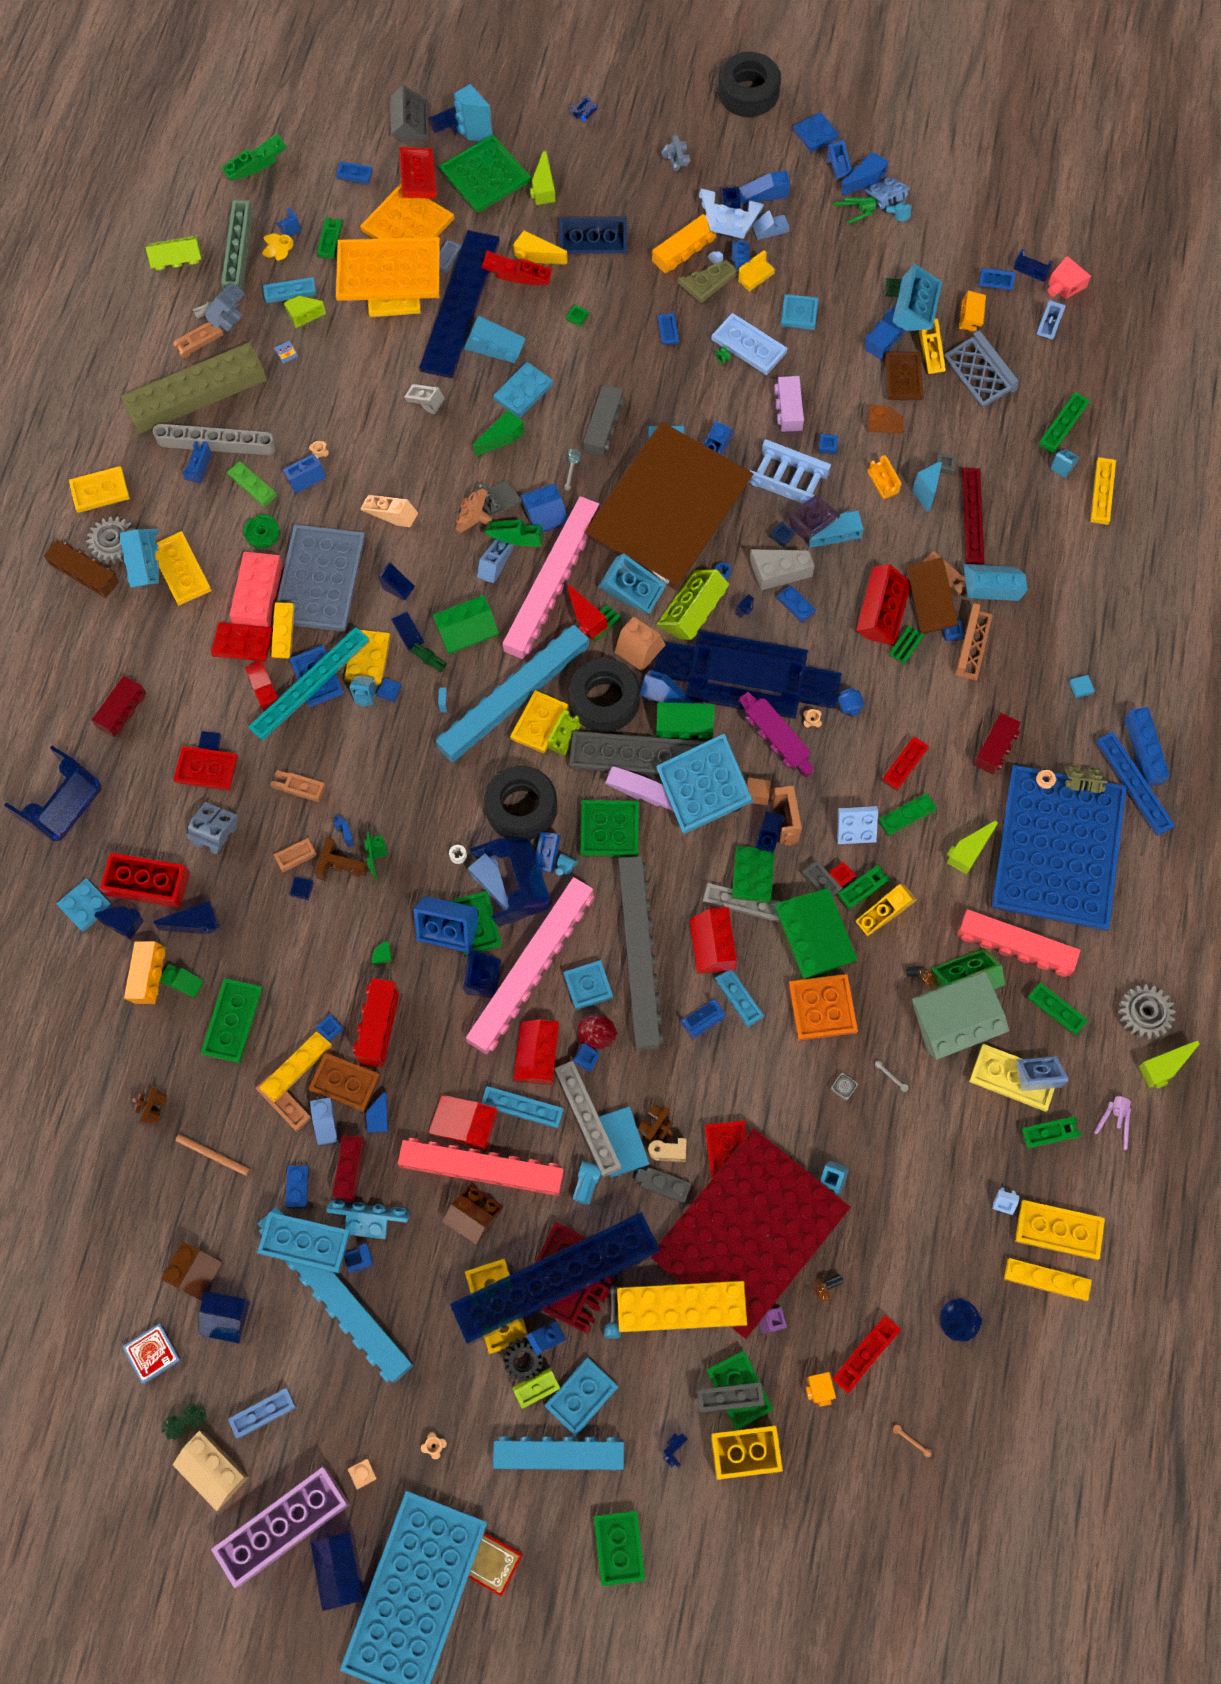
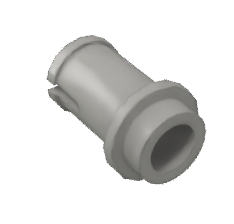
[193,301,212,320]

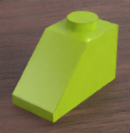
[284,296,326,328]

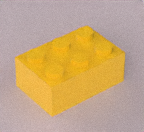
[711,1426,783,1480]

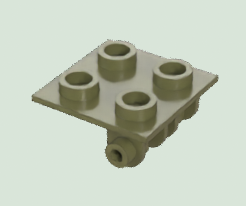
[1064,765,1108,793]

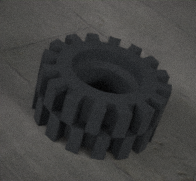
[503,1338,543,1381]

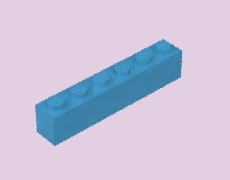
[493,1437,624,1470]

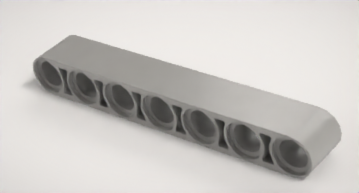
[153,424,276,455]

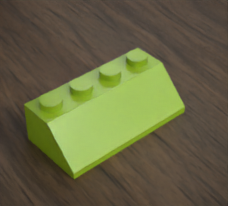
[656,570,730,640]

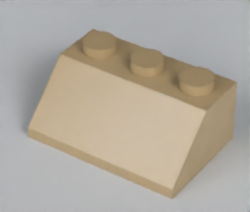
[173,1431,249,1511]

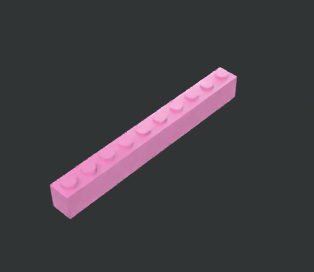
[503,496,600,660]
[466,877,595,1054]

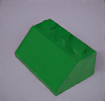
[433,595,499,655]
[656,702,714,742]
[931,948,1005,990]

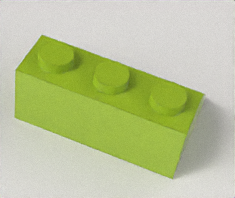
[146,235,202,270]

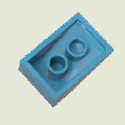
[598,553,667,615]

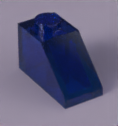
[94,906,144,940]

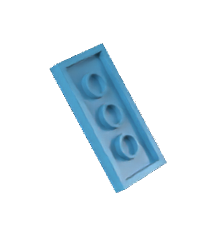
[257,1212,350,1273]

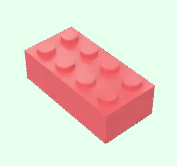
[230,552,283,627]

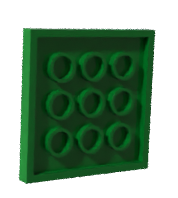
[439,134,531,214]

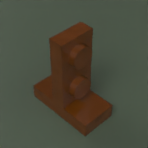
[314,838,368,881]

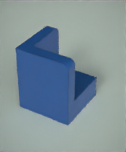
[277,207,301,237]
[345,1244,375,1274]

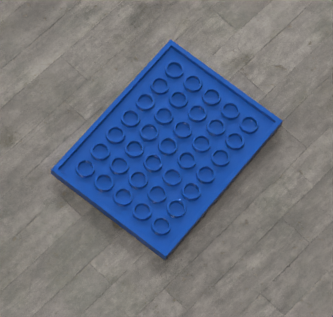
[991,765,1127,931]

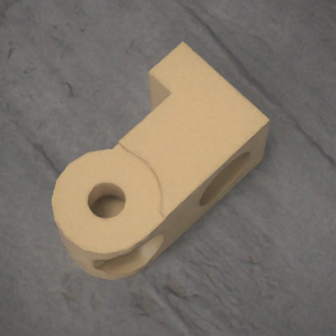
[648,1138,686,1162]

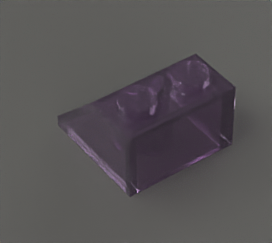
[789,494,840,538]

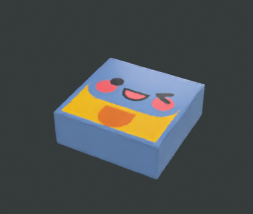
[274,341,298,364]

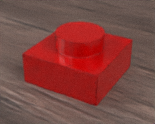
[829,862,856,888]

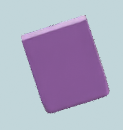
[759,1307,787,1334]

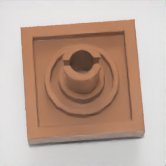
[455,488,493,533]

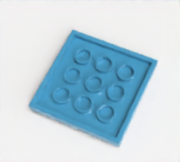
[656,734,754,834]

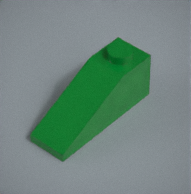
[473,410,525,456]

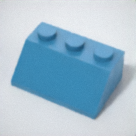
[454,84,492,141]
[963,564,1028,601]

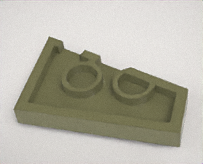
[678,260,738,303]

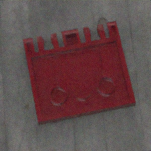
[517,1222,626,1335]

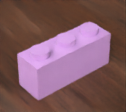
[774,376,804,432]

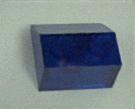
[198,1291,250,1344]

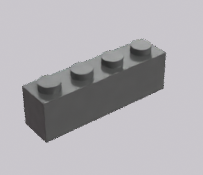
[583,385,625,457]

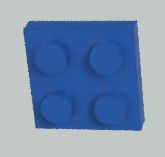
[793,112,839,153]

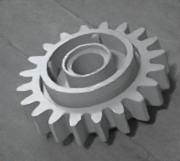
[86,517,135,564]
[1118,984,1176,1040]

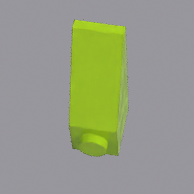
[530,151,555,205]
[947,821,998,875]
[1138,1040,1199,1089]

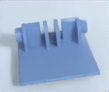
[864,177,910,210]

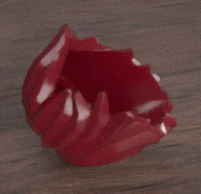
[577,1014,618,1049]

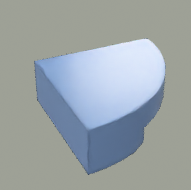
[708,251,723,264]

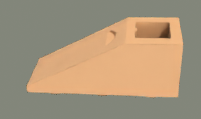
[360,495,418,527]

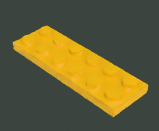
[617,1281,747,1332]

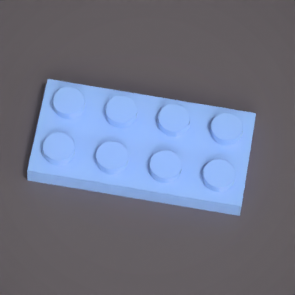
[711,313,788,375]

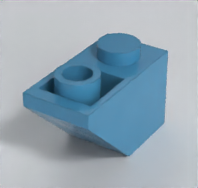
[350,676,377,706]

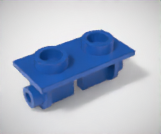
[732,240,750,270]

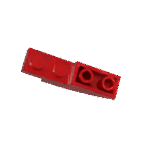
[482,251,553,285]

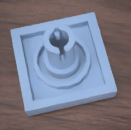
[837,806,878,844]

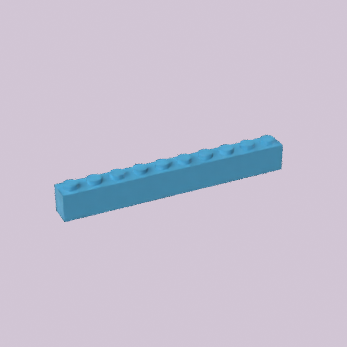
[436,625,589,763]
[258,1207,414,1384]

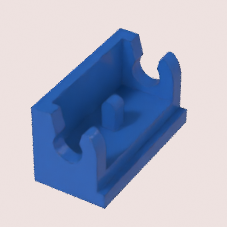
[183,441,212,483]
[282,454,326,493]
[680,999,726,1040]

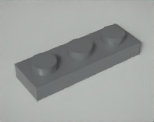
[697,1383,764,1413]

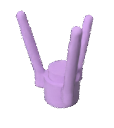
[1094,1096,1131,1150]

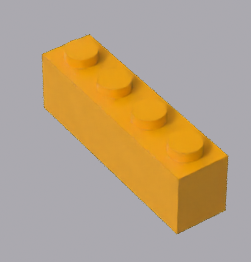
[652,214,716,274]

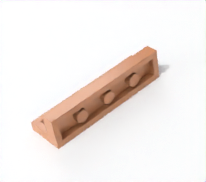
[955,603,993,681]

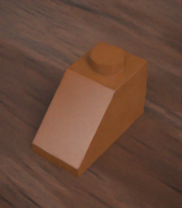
[868,405,903,434]

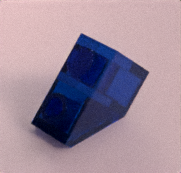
[719,185,741,209]
[755,811,785,854]

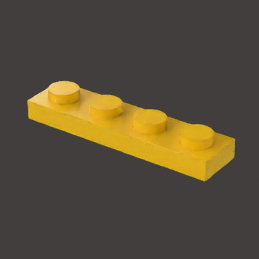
[1090,457,1116,525]
[260,1032,331,1102]
[1004,1258,1092,1301]

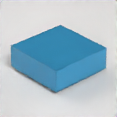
[1069,675,1095,698]

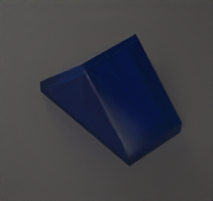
[379,562,415,600]

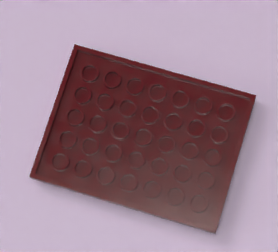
[649,1128,851,1340]

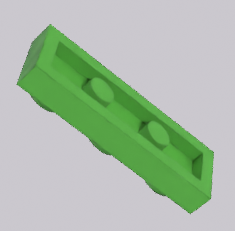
[227,461,277,507]

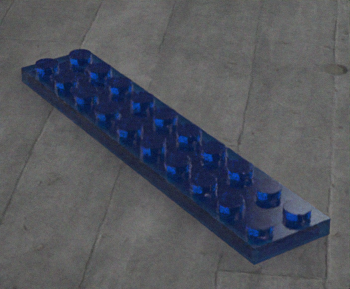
[419,230,500,379]

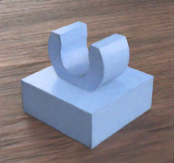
[993,1187,1019,1215]

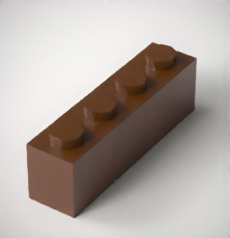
[44,540,119,598]

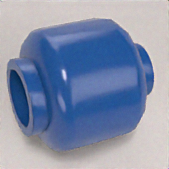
[838,688,865,717]

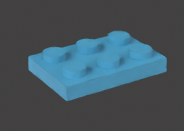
[493,362,553,418]

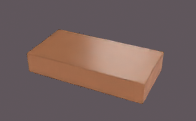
[273,838,317,872]

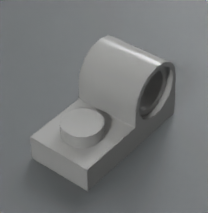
[404,384,445,414]

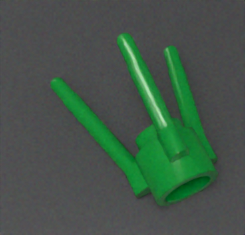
[833,197,876,224]

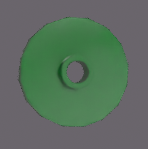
[243,515,280,549]

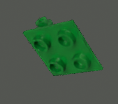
[364,832,388,881]

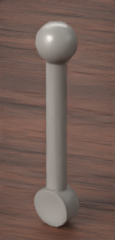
[875,1061,908,1092]

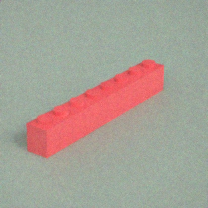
[398,1138,564,1196]

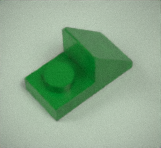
[159,964,204,999]

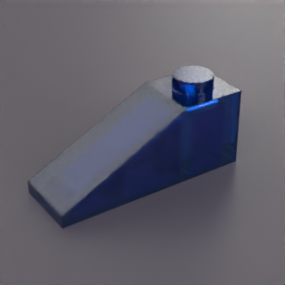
[154,901,220,934]

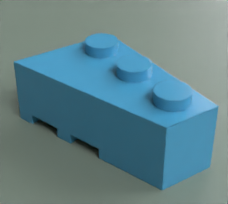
[464,316,526,363]
[120,529,159,588]

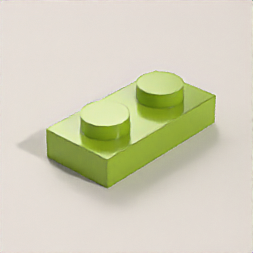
[512,1368,560,1409]

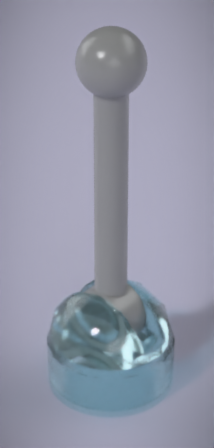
[564,449,582,491]

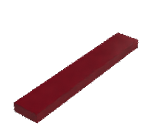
[961,468,985,565]

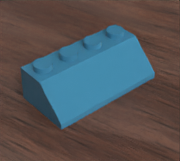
[892,264,942,331]

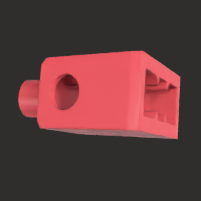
[1048,256,1091,299]

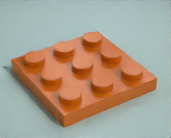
[788,974,858,1041]

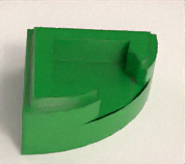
[372,941,392,965]

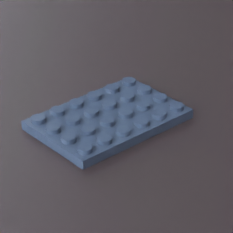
[273,524,366,632]

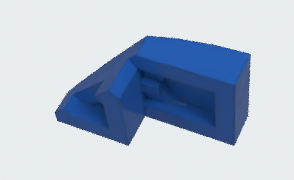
[334,814,355,847]
[366,1092,388,1133]

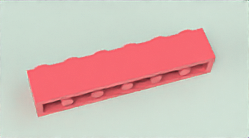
[957,909,1081,977]

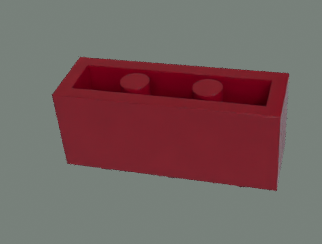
[91,676,146,738]
[973,713,1021,775]
[332,1135,366,1202]

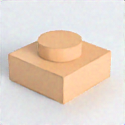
[348,1459,377,1490]

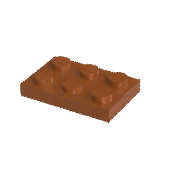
[308,1053,381,1113]

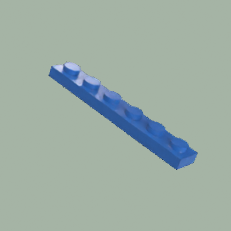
[1095,732,1175,836]

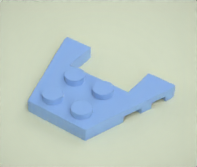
[699,189,764,239]

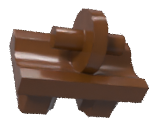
[130,1086,167,1125]
[638,1105,674,1143]

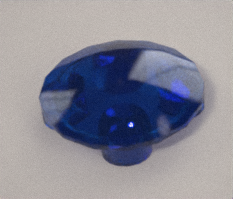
[939,1298,982,1342]

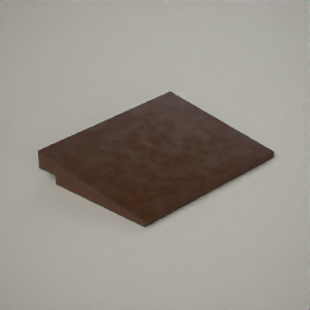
[584,421,754,590]

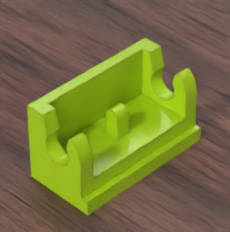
[547,709,581,756]

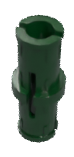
[411,643,447,673]

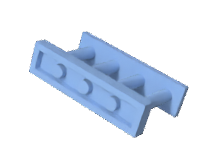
[749,439,831,507]

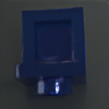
[569,94,598,122]
[663,1433,688,1468]

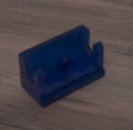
[1013,249,1054,282]

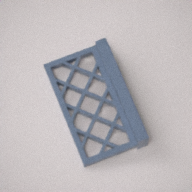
[944,330,1018,408]

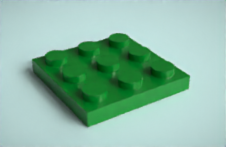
[581,800,639,857]

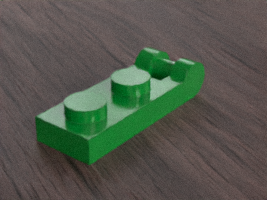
[317,217,343,260]
[837,865,891,910]
[1021,1117,1082,1149]

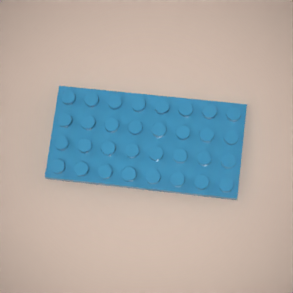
[340,1491,488,1684]

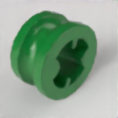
[715,346,731,364]

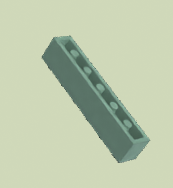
[221,200,253,291]

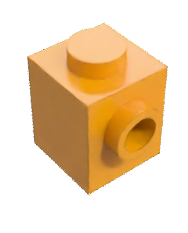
[806,1372,836,1407]

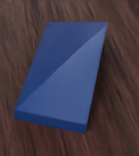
[978,268,1016,290]

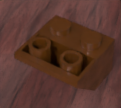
[442,1185,504,1245]

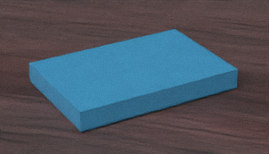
[599,1107,649,1178]
[545,1357,619,1436]

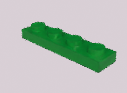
[1039,392,1090,454]

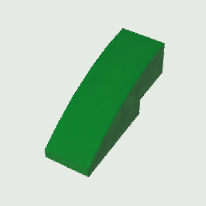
[485,520,544,547]

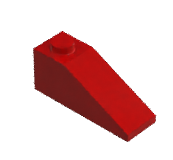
[568,585,608,640]
[245,661,278,712]

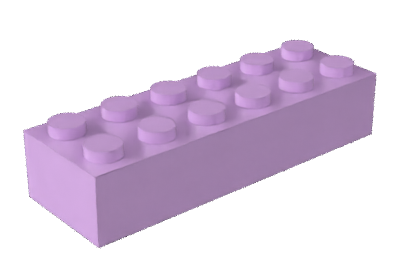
[211,1467,350,1588]

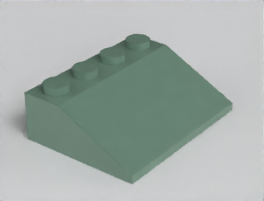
[912,971,1009,1060]

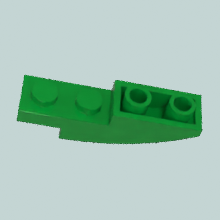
[221,133,287,181]

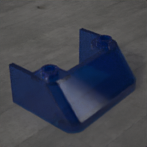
[4,746,101,841]
[470,838,551,927]

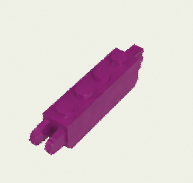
[739,692,814,777]

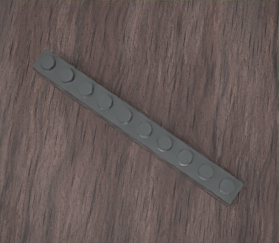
[619,856,663,1051]

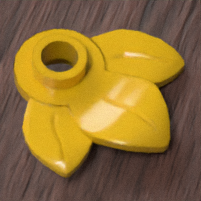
[262,234,294,261]

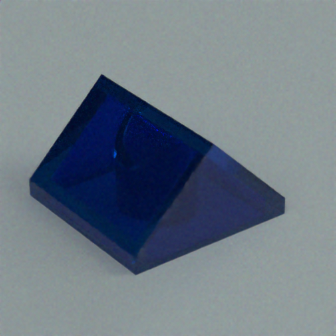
[463,949,501,998]

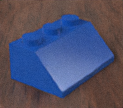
[414,896,478,952]

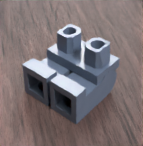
[205,282,245,332]
[187,802,238,854]

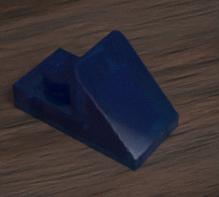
[430,107,458,135]

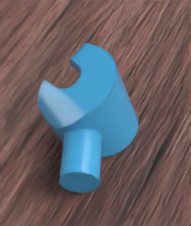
[886,201,912,221]
[556,853,578,875]

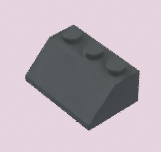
[390,85,429,142]

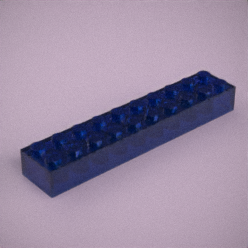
[450,1212,660,1346]

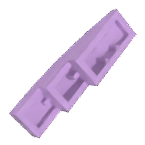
[605,766,674,812]

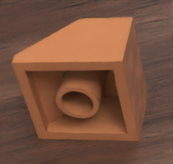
[614,616,665,672]

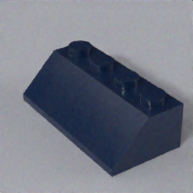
[559,216,627,254]

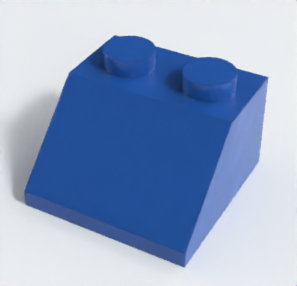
[521,483,568,533]

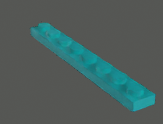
[249,627,370,741]

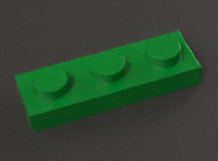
[878,793,937,837]
[1027,982,1088,1036]

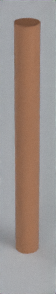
[175,1134,250,1176]

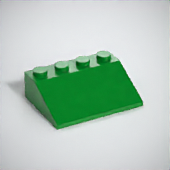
[774,888,858,980]

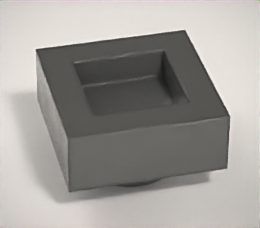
[937,453,956,475]

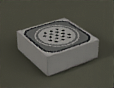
[830,1073,858,1101]

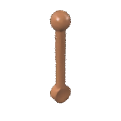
[893,1425,932,1458]

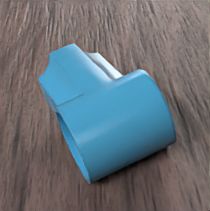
[573,1161,601,1205]

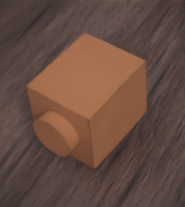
[747,778,774,805]

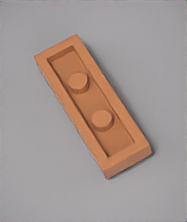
[256,1074,312,1132]

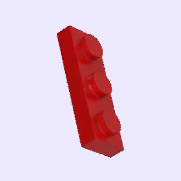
[882,736,929,791]

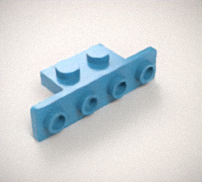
[326,1200,411,1239]

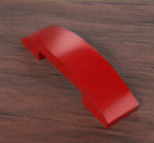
[831,1315,902,1394]

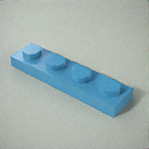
[481,1086,564,1129]

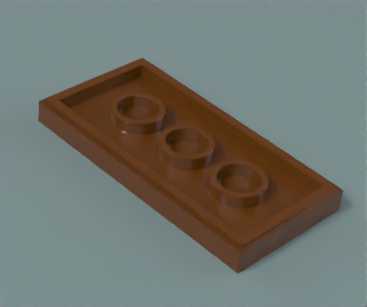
[907,557,958,634]

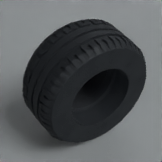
[718,52,781,117]
[569,658,640,733]
[484,766,558,842]

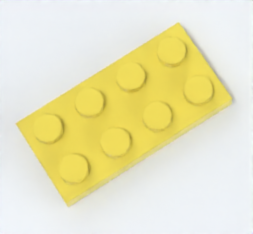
[969,1044,1055,1112]

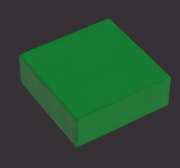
[566,304,589,327]

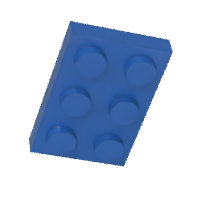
[289,645,344,708]

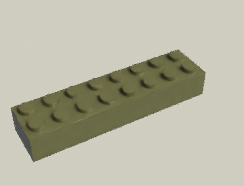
[121,342,267,434]

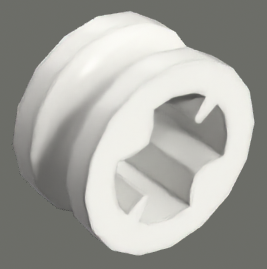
[449,845,467,864]

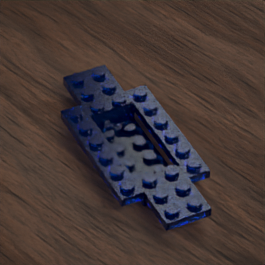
[653,630,842,719]

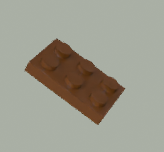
[885,352,923,400]

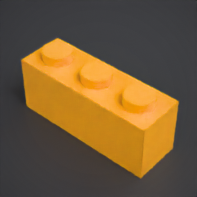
[124,941,166,1004]

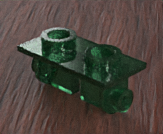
[161,1402,208,1440]

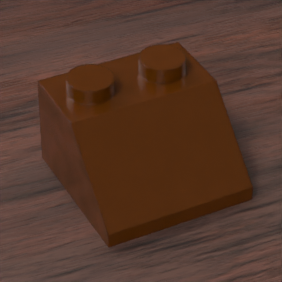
[161,1241,223,1301]

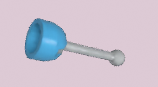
[604,1286,621,1339]

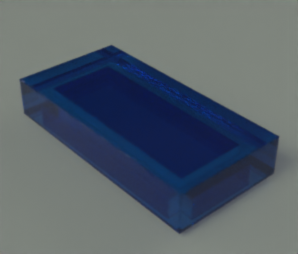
[391,612,424,651]

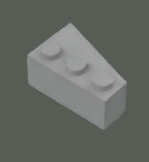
[750,549,815,591]

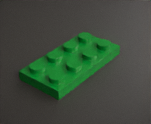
[201,978,263,1064]

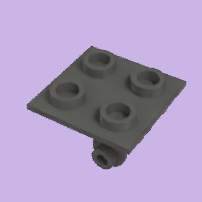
[478,480,522,517]

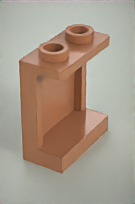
[772,785,802,845]

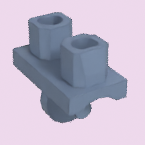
[662,135,690,171]

